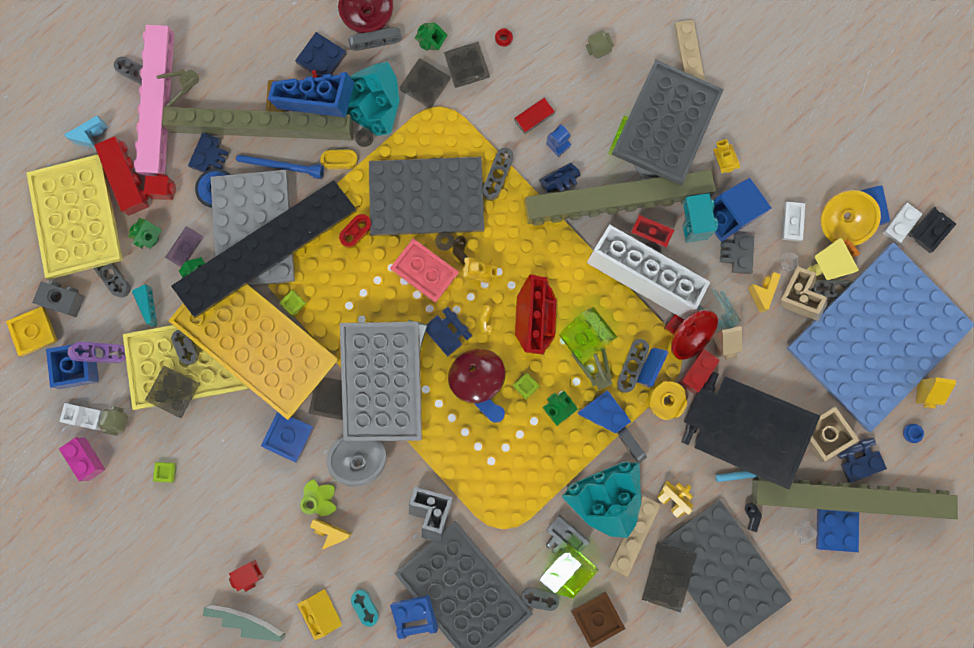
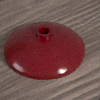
[338,0,393,33]
[448,349,506,403]

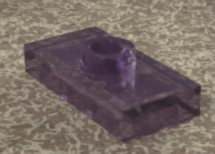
[165,226,203,267]

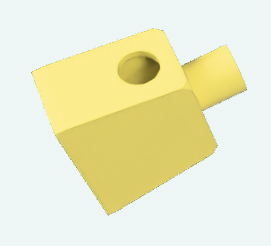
[807,238,859,280]

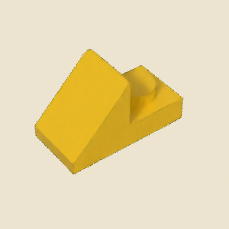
[748,272,781,313]
[310,518,352,550]

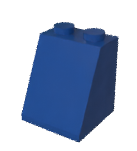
[713,178,772,242]

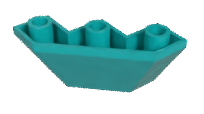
[346,62,400,136]
[562,461,641,538]

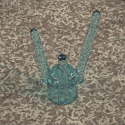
[698,289,741,329]

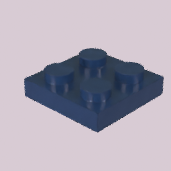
[295,32,347,77]

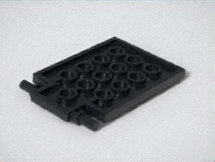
[681,372,820,490]

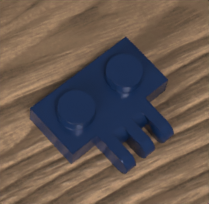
[188,132,229,173]
[539,163,581,193]

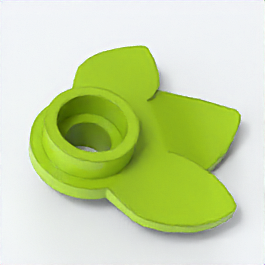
[300,479,337,516]

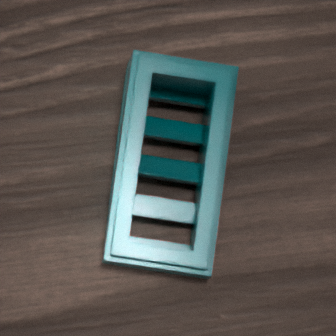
[132,284,157,327]

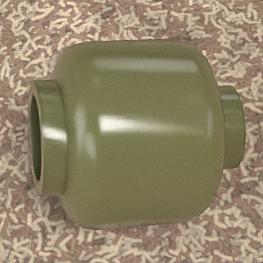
[585,30,614,59]
[98,406,128,436]

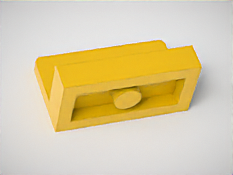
[297,589,342,640]

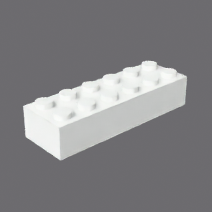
[587,224,710,319]

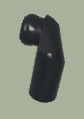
[744,503,762,533]

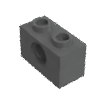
[32,281,85,317]

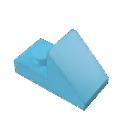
[64,116,108,149]

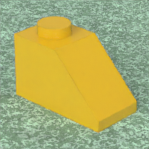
[916,377,956,409]

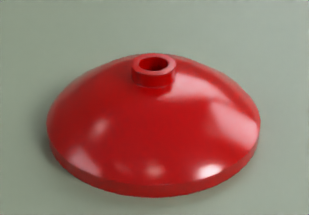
[671,310,718,360]

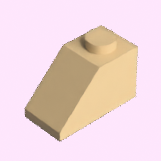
[713,326,742,360]

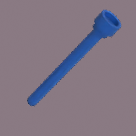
[236,155,324,180]

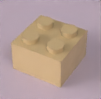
[809,406,860,462]

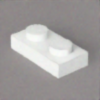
[782,202,805,242]
[883,203,922,244]

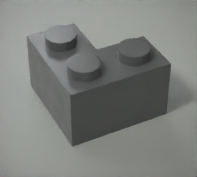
[409,487,453,543]

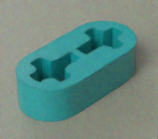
[351,589,379,627]

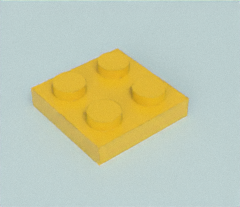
[6,306,58,357]

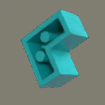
[682,193,718,243]

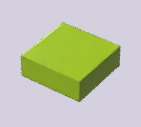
[279,290,307,317]
[513,372,540,400]
[153,462,176,483]

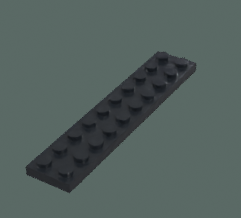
[171,180,356,319]

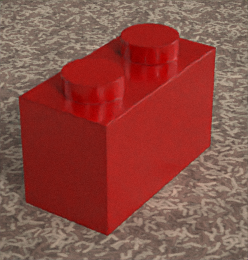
[631,215,674,248]
[678,349,720,394]

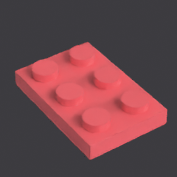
[390,238,459,303]

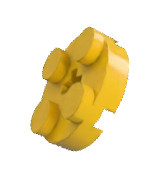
[647,381,687,420]

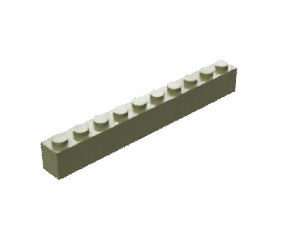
[161,107,353,141]
[524,170,716,226]
[752,477,958,520]

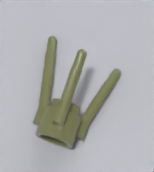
[156,69,199,107]
[572,346,613,390]

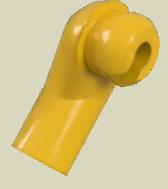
[479,305,493,335]

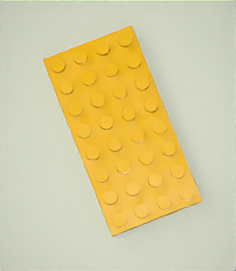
[168,284,339,420]

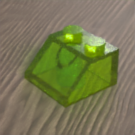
[559,307,617,365]
[540,543,599,599]

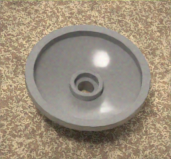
[327,437,386,487]

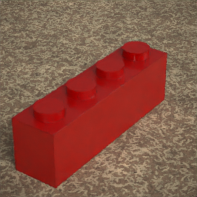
[94,136,149,216]

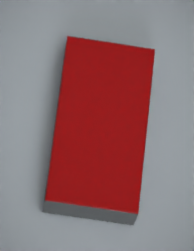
[514,98,555,134]

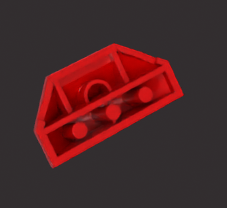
[515,274,557,355]

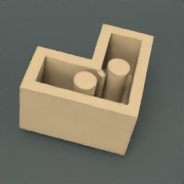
[781,266,827,322]

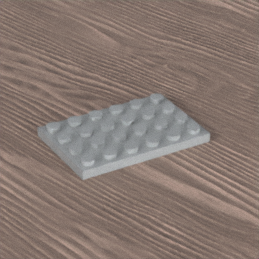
[211,170,295,286]
[340,322,422,441]

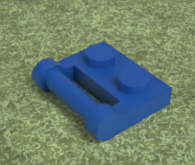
[390,595,438,639]

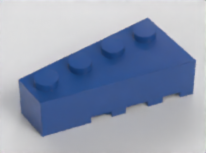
[268,72,355,117]

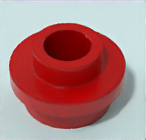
[495,28,513,47]

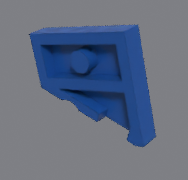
[577,390,631,433]

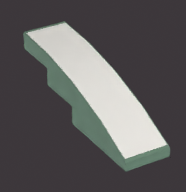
[203,605,285,642]

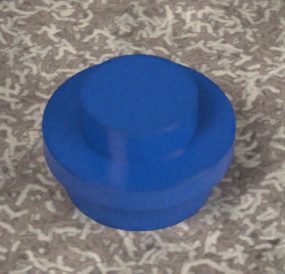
[903,424,924,443]

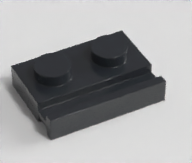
[908,207,956,253]

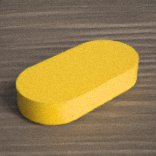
[320,149,358,170]

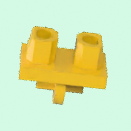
[713,139,740,173]
[463,258,498,284]
[657,480,693,518]

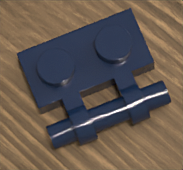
[426,307,472,357]
[837,438,887,483]

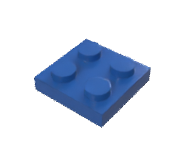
[261,412,314,463]
[816,509,859,553]

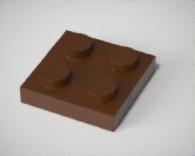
[571,591,626,648]

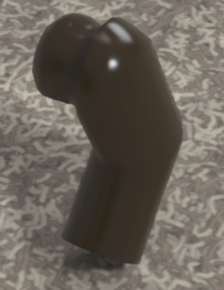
[452,236,469,266]

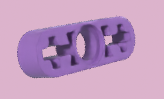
[68,342,126,363]

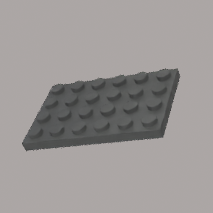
[611,59,724,185]
[369,157,484,236]
[655,499,792,647]
[394,520,533,648]

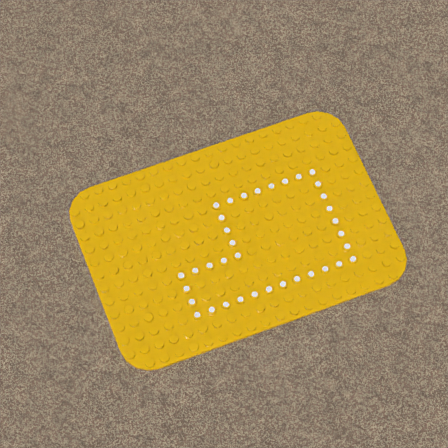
[267,107,682,529]

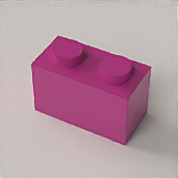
[59,437,106,482]

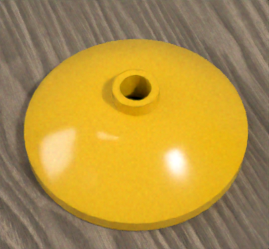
[820,190,881,246]

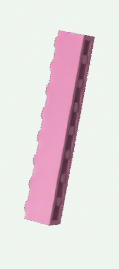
[134,25,174,176]

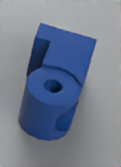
[546,124,571,157]
[474,399,505,423]

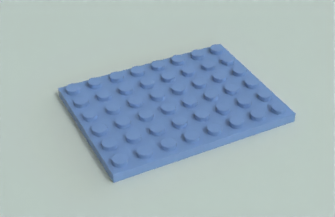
[786,243,974,432]

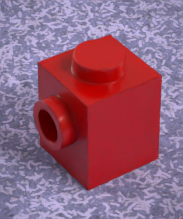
[143,174,176,200]
[229,560,264,592]

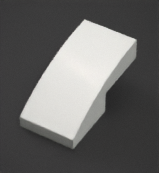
[59,403,103,431]

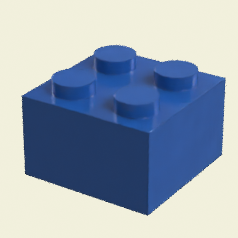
[46,345,99,389]

